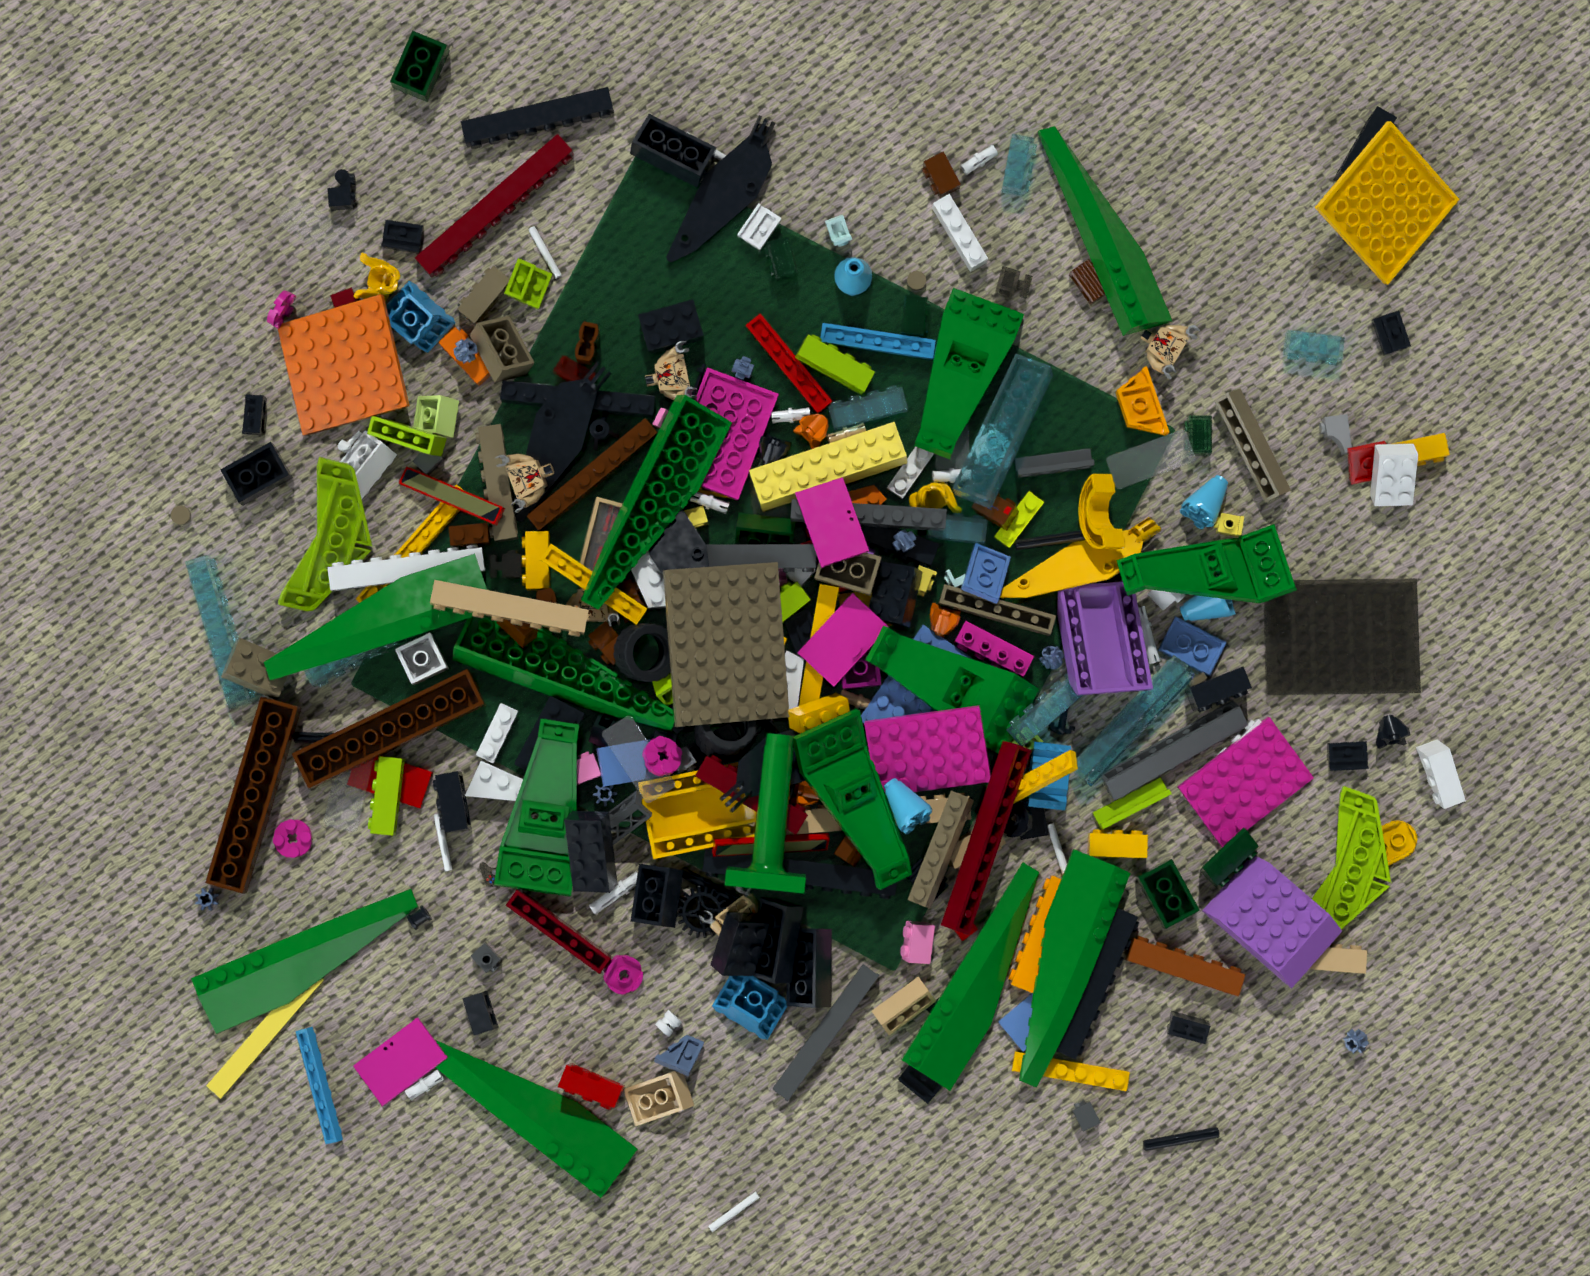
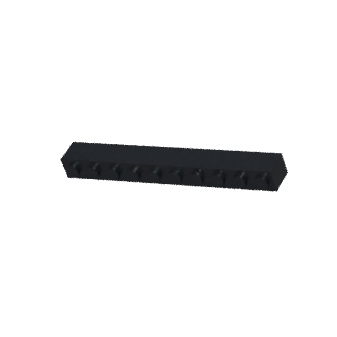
[702,849,897,899]

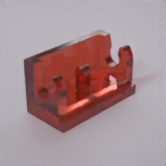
[553,355,597,382]

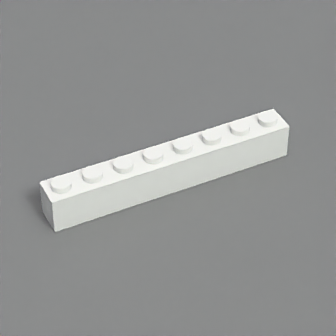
[327,545,485,591]

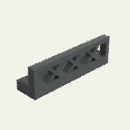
[1014,449,1095,478]
[609,791,652,845]

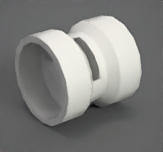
[655,1010,682,1037]

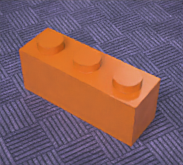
[438,327,491,386]

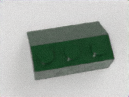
[735,513,796,545]
[1200,828,1259,887]

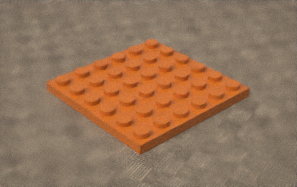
[278,294,410,436]

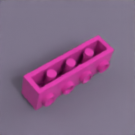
[954,621,1034,678]

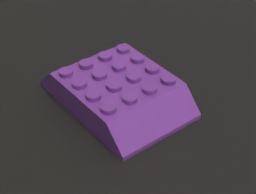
[1057,582,1153,695]
[1202,856,1342,989]

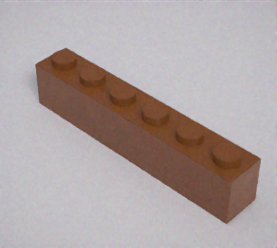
[1126,936,1246,997]

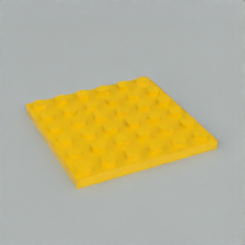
[1314,121,1460,285]

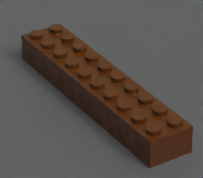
[292,669,486,789]
[205,696,302,894]

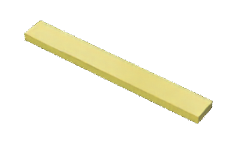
[206,979,325,1099]

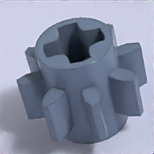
[453,339,478,363]
[732,356,755,381]
[892,529,916,553]
[1039,646,1065,669]
[593,785,617,806]
[195,888,220,911]
[1343,1029,1369,1054]

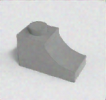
[1319,414,1352,455]

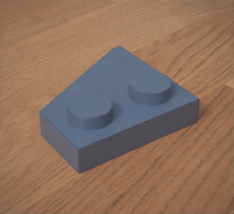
[654,1035,704,1076]

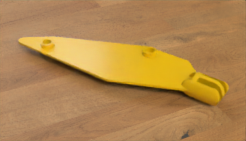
[1000,516,1162,598]

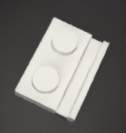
[737,203,782,251]

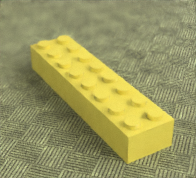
[749,422,907,512]

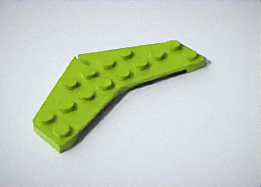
[278,457,372,611]
[1312,786,1391,929]

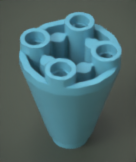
[834,257,872,296]
[1180,475,1228,529]
[1180,595,1236,621]
[884,778,932,835]

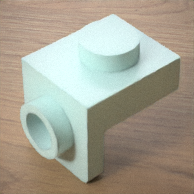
[825,215,852,247]
[944,570,965,588]

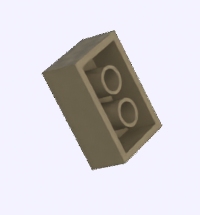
[469,316,534,383]
[814,553,882,596]
[221,638,288,700]

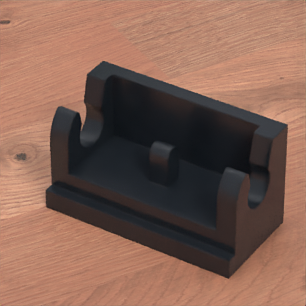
[242,394,267,436]
[462,991,499,1036]
[1167,1011,1211,1044]

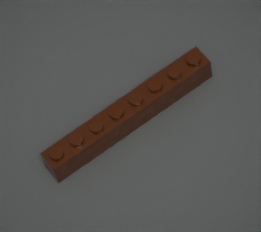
[527,418,657,531]

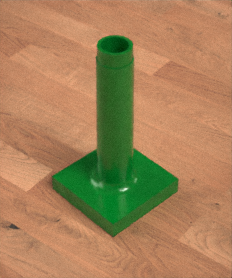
[725,733,806,893]

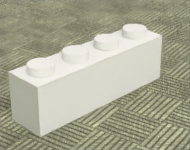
[932,194,988,272]

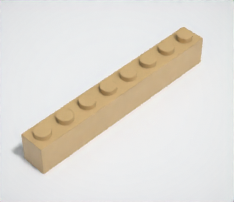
[430,580,589,637]

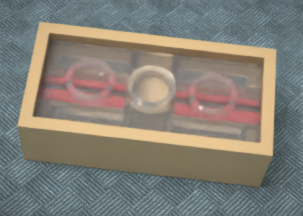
[579,497,622,572]

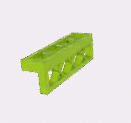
[1092,777,1172,830]

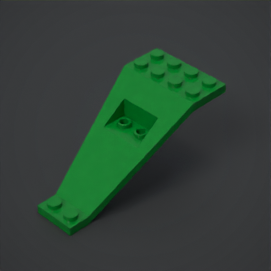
[914,288,1024,459]
[1117,524,1297,603]
[866,626,1039,754]
[793,709,912,890]
[494,719,579,897]

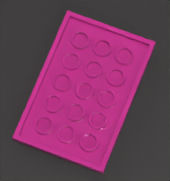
[695,368,779,501]
[864,705,991,795]
[1177,717,1314,848]

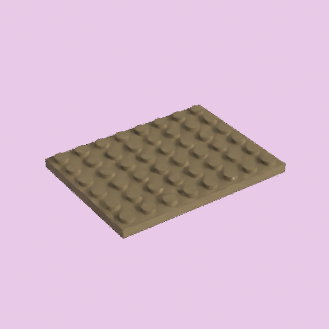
[663,562,789,727]

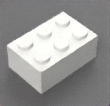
[1370,444,1418,506]

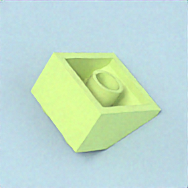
[413,395,459,438]

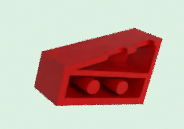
[558,1063,625,1110]

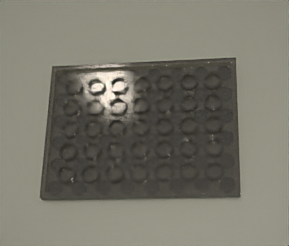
[1263,578,1421,696]

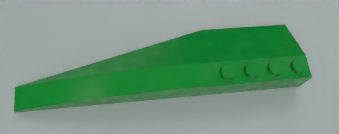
[1038,126,1173,336]
[581,395,732,610]
[264,553,487,680]
[452,615,675,730]
[1019,849,1131,1088]
[901,862,1039,1091]
[191,889,419,1034]
[435,1040,638,1198]

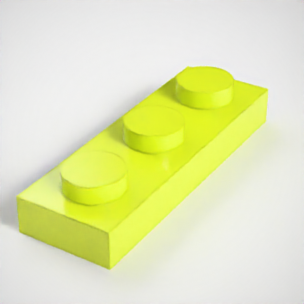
[994,491,1044,548]

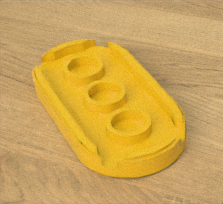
[1382,820,1418,866]

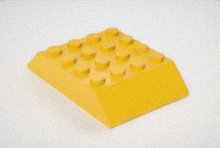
[638,762,757,859]

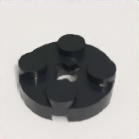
[1004,800,1033,838]

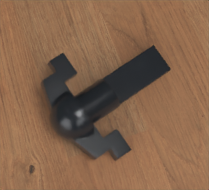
[1048,705,1075,736]

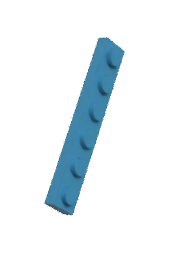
[820,323,936,360]
[295,1026,343,1144]

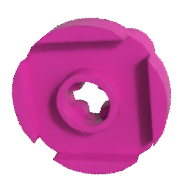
[267,290,296,329]
[642,736,682,776]
[273,819,312,858]
[603,955,643,995]

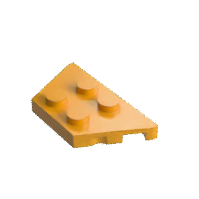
[1115,366,1169,436]

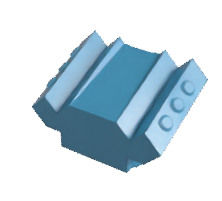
[386,281,456,353]
[1028,742,1071,810]
[712,976,787,1040]

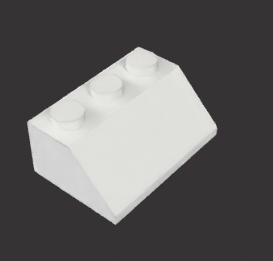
[340,430,397,499]

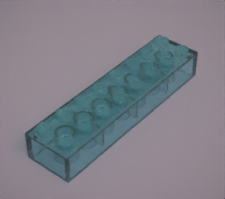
[953,354,1053,509]

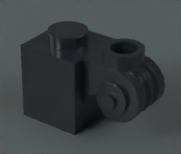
[327,169,357,211]

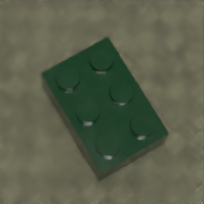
[390,30,450,102]
[1135,859,1200,929]

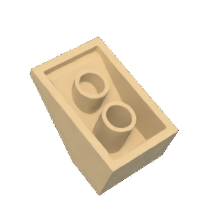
[624,1071,694,1126]

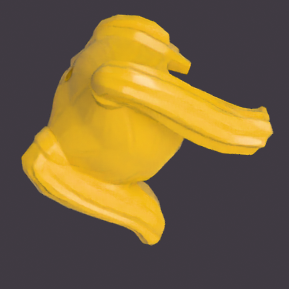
[354,253,400,302]
[909,482,962,514]

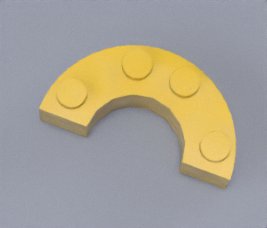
[1078,474,1125,549]

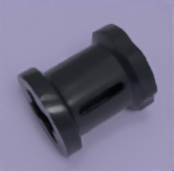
[406,905,432,930]

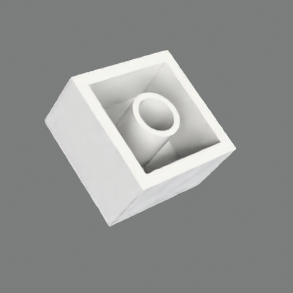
[395,633,449,686]

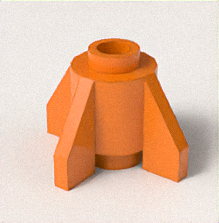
[793,414,829,449]
[930,603,961,637]
[789,781,820,806]

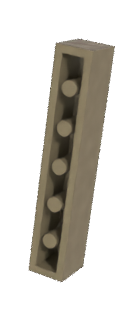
[1214,388,1291,503]
[475,424,519,543]
[938,584,1056,636]
[908,791,974,909]

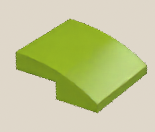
[504,258,552,309]

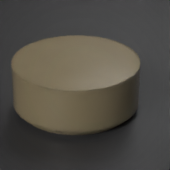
[907,271,926,291]
[171,505,191,525]
[1187,672,1207,687]

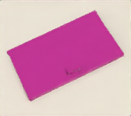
[795,477,869,568]
[797,593,889,687]
[353,1017,448,1106]

